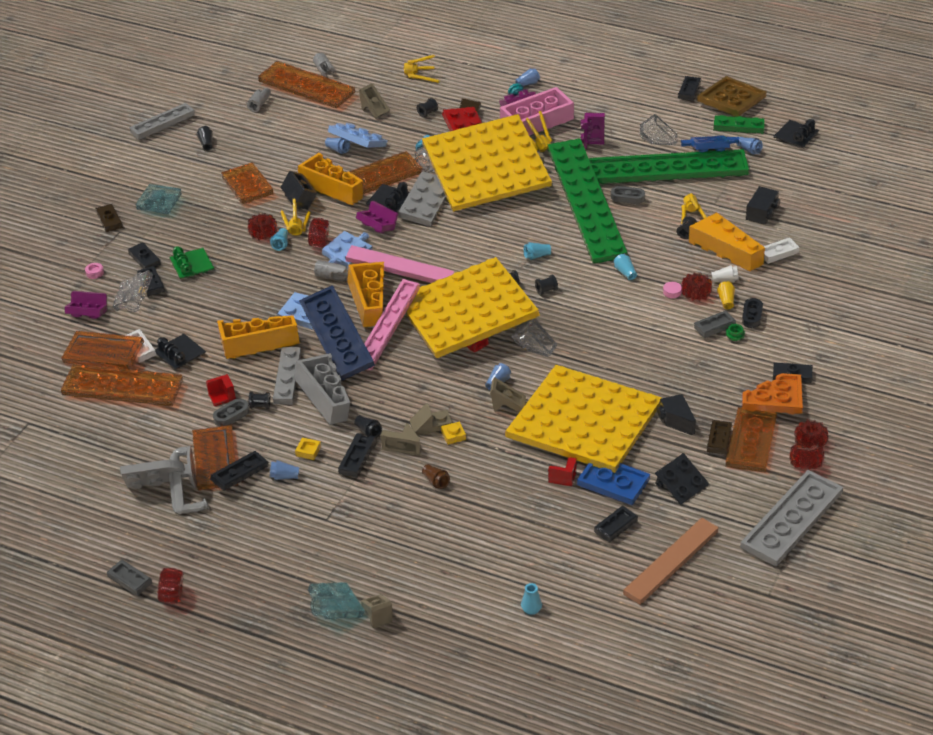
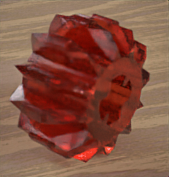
[247,213,277,241]
[308,218,329,248]
[681,272,712,302]
[794,419,829,452]
[789,442,824,470]
[157,567,184,604]

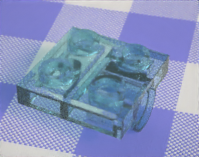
[136,184,182,215]
[307,582,365,619]

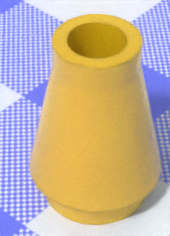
[717,281,735,310]

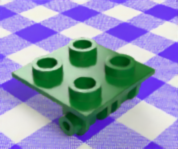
[169,246,214,279]

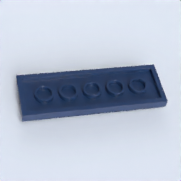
[299,285,375,381]

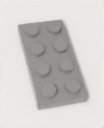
[398,171,447,227]

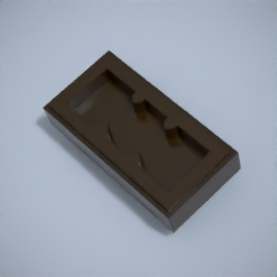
[95,204,122,232]
[707,420,732,455]

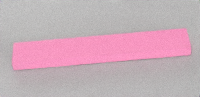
[346,245,454,283]
[364,279,420,370]

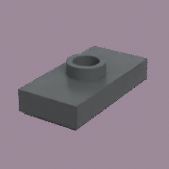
[694,310,736,338]
[107,560,152,596]

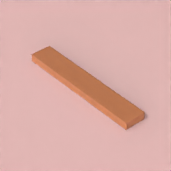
[623,518,719,605]

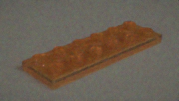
[258,61,355,109]
[61,364,183,406]

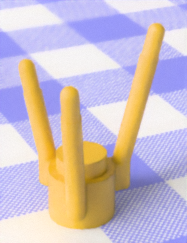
[404,55,440,83]
[526,111,552,152]
[681,193,707,224]
[280,199,311,236]

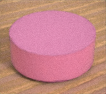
[85,263,104,279]
[663,282,682,299]

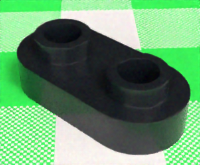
[742,298,763,328]

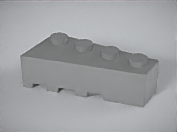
[294,353,350,425]

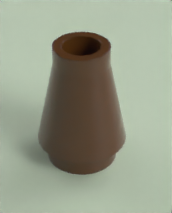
[422,464,450,489]

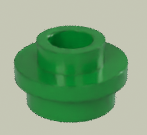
[726,324,745,341]

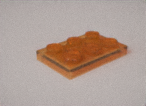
[221,162,274,205]

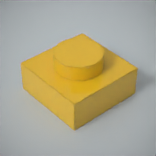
[441,421,466,445]
[295,437,321,460]

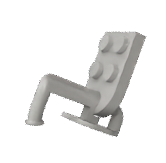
[120,446,210,514]

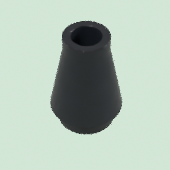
[196,126,213,150]
[354,415,382,437]

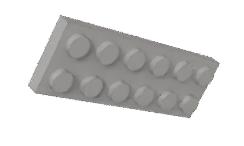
[740,470,843,567]

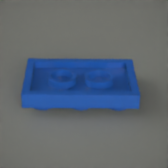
[577,463,650,505]

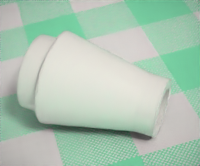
[711,265,739,283]

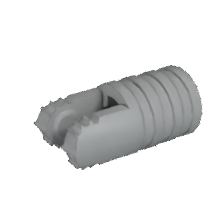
[313,53,336,79]
[246,88,271,112]
[314,260,348,281]

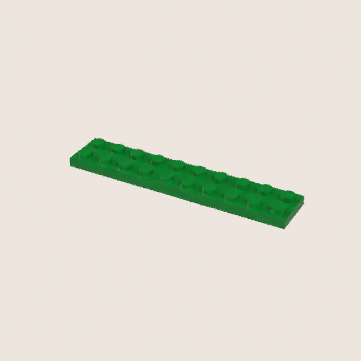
[548,139,628,264]
[589,149,749,184]

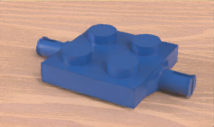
[681,135,739,152]

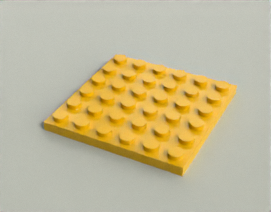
[422,114,552,212]
[405,257,540,359]
[505,365,662,473]

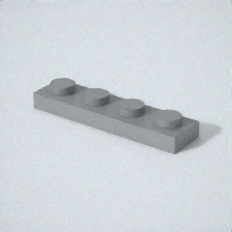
[129,103,195,140]
[273,347,301,405]

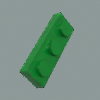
[713,115,765,134]

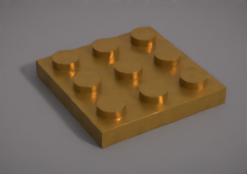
[697,76,767,116]

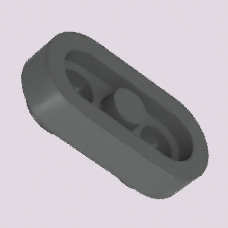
[611,186,645,205]
[213,399,249,427]

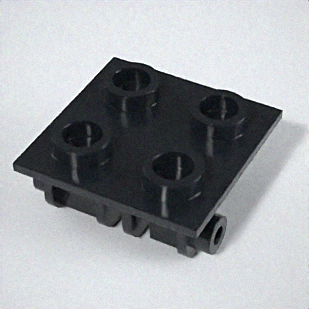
[773,119,819,148]
[366,182,410,213]
[155,333,206,370]
[655,453,709,505]

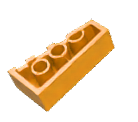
[298,153,363,205]
[689,212,765,271]
[347,262,384,327]
[217,315,300,359]

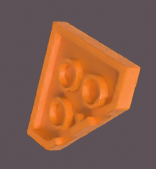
[742,373,803,414]

